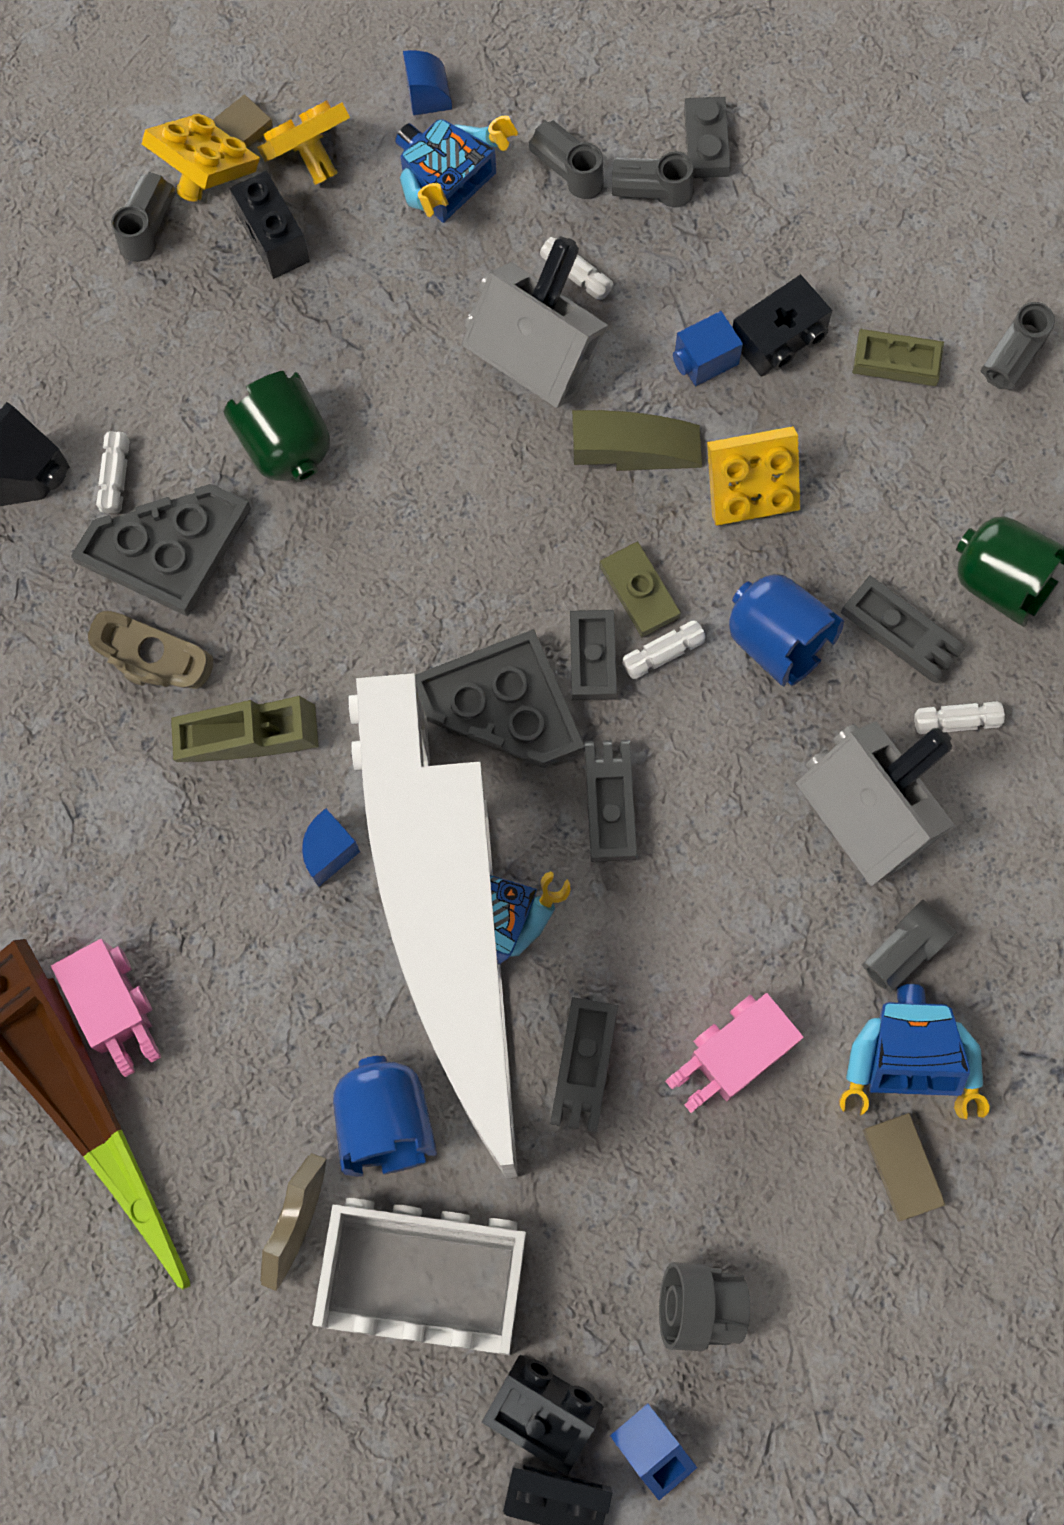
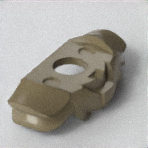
[88,611,213,689]

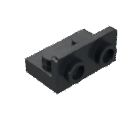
[482,1355,604,1476]
[503,1462,613,1525]

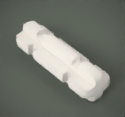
[540,237,613,300]
[96,431,130,514]
[622,621,706,679]
[914,701,1005,734]

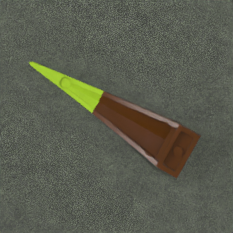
[0,939,190,1289]

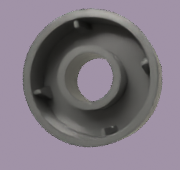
[659,1262,750,1352]

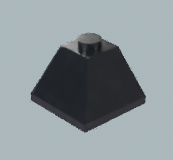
[0,402,70,506]

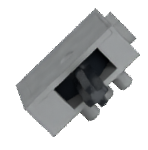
[461,236,608,408]
[795,721,955,887]

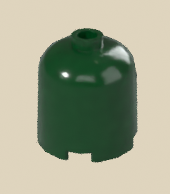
[223,371,330,482]
[956,516,1064,627]

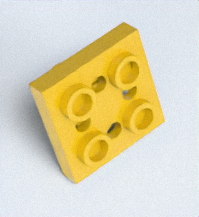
[257,100,350,185]
[141,114,260,202]
[707,426,800,526]

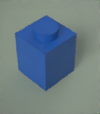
[673,311,743,387]

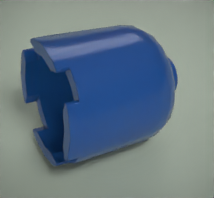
[729,574,844,687]
[333,1056,437,1177]

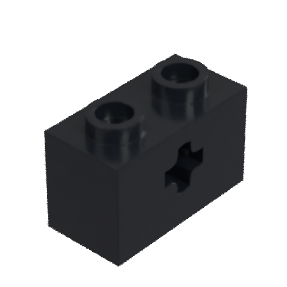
[229,170,310,279]
[732,274,833,376]

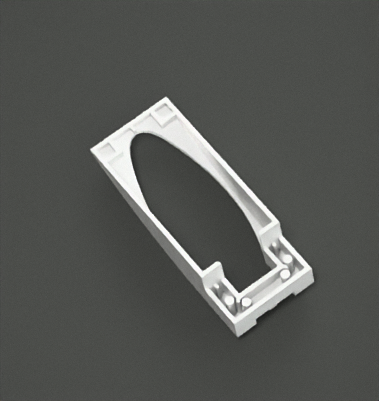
[349,673,518,1178]

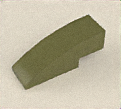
[572,410,702,471]
[171,696,319,762]

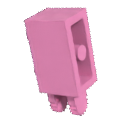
[51,938,161,1077]
[665,993,804,1113]

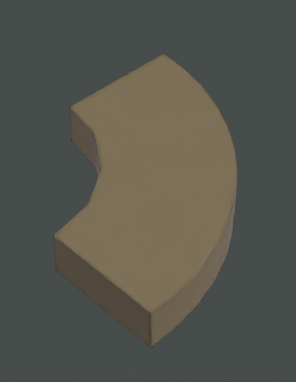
[260,1153,327,1291]

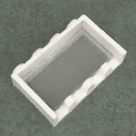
[312,1198,526,1355]

